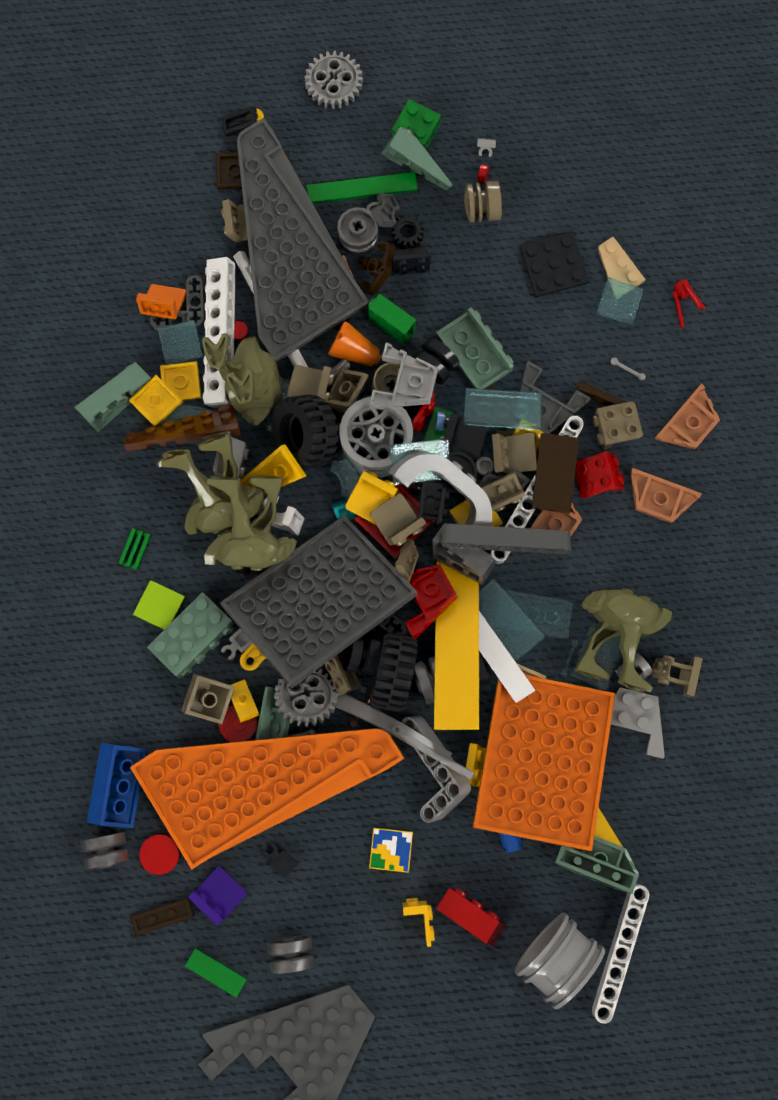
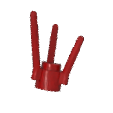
[672,279,706,328]

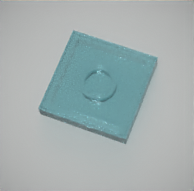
[596,277,644,325]
[158,320,203,365]

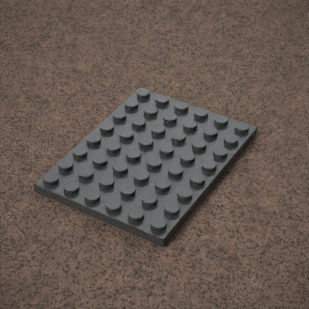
[220,515,417,688]

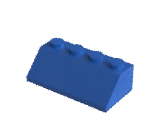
[87,743,147,828]

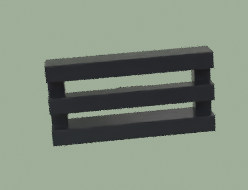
[222,106,258,136]

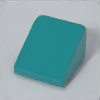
[331,498,356,521]

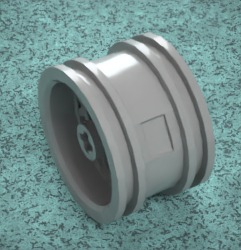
[339,397,413,478]
[514,912,605,1009]

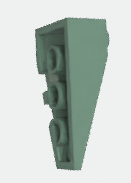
[381,127,452,190]

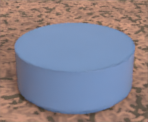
[435,411,445,431]

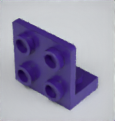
[188,866,247,926]

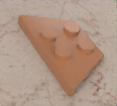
[655,383,720,449]
[630,468,702,523]
[530,503,582,536]

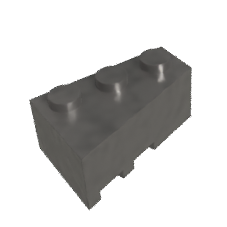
[433,523,495,585]

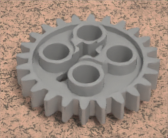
[305,51,363,109]
[274,669,338,727]

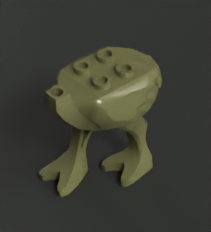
[202,333,281,425]
[157,431,265,535]
[204,475,297,571]
[574,588,672,694]

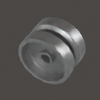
[337,207,378,255]
[414,656,435,705]
[80,832,129,870]
[267,936,315,974]

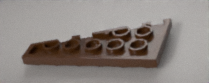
[124,405,241,451]

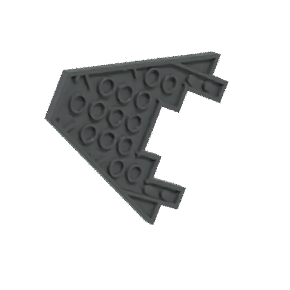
[198,984,375,1100]

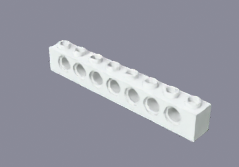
[203,257,235,408]

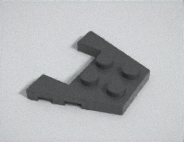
[514,361,591,434]

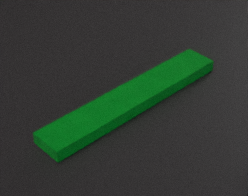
[307,172,417,204]

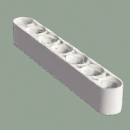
[592,884,649,1024]

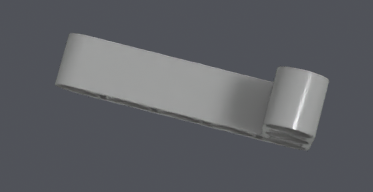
[401,715,471,823]

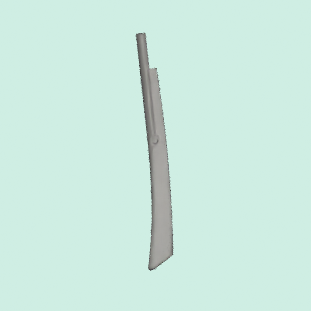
[306,690,475,780]

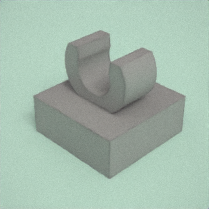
[477,138,496,157]

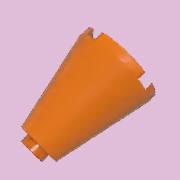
[328,321,382,367]

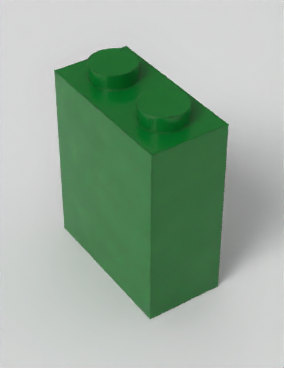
[368,294,416,346]

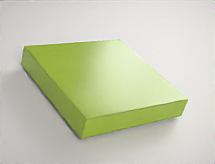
[133,580,185,630]

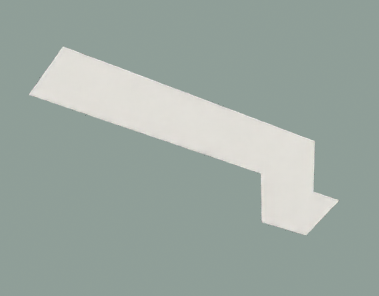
[479,611,535,703]

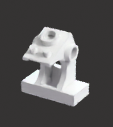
[256,494,304,536]

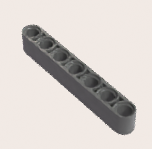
[442,524,571,554]

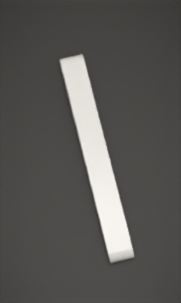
[490,416,583,564]

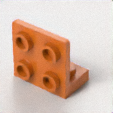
[136,284,186,320]

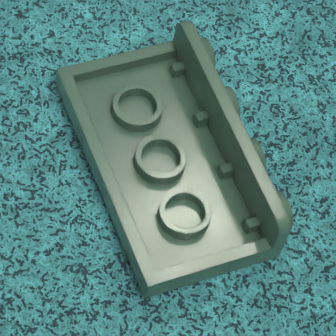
[436,307,514,394]
[147,592,235,679]

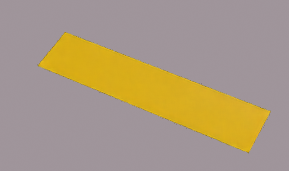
[434,561,479,730]

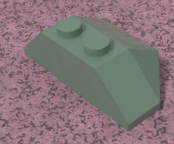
[555,836,639,894]

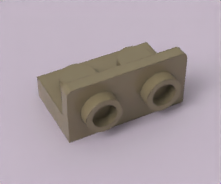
[395,539,419,582]

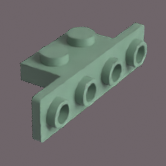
[256,686,291,740]

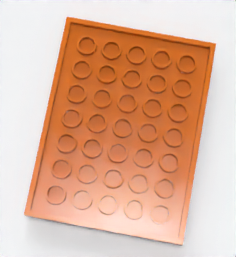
[472,675,615,851]

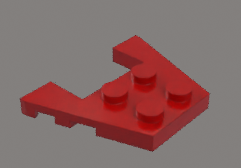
[405,564,458,639]

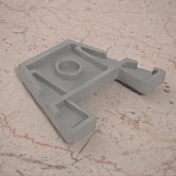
[369,343,438,409]
[610,687,665,759]

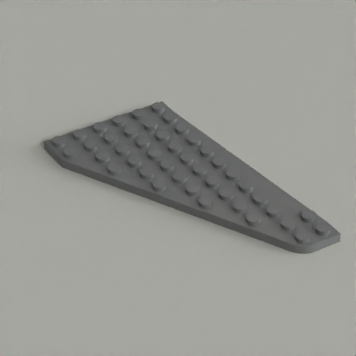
[237,118,369,362]

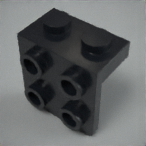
[438,414,488,460]

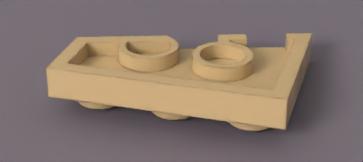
[598,237,646,301]

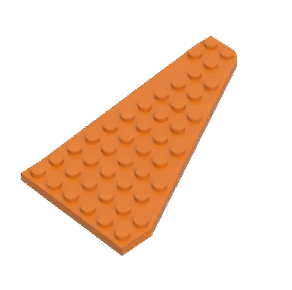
[130,728,405,870]

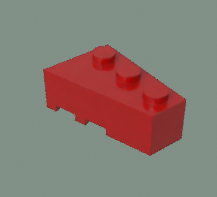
[436,888,506,946]

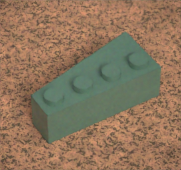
[75,362,151,432]

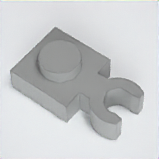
[221,628,252,660]

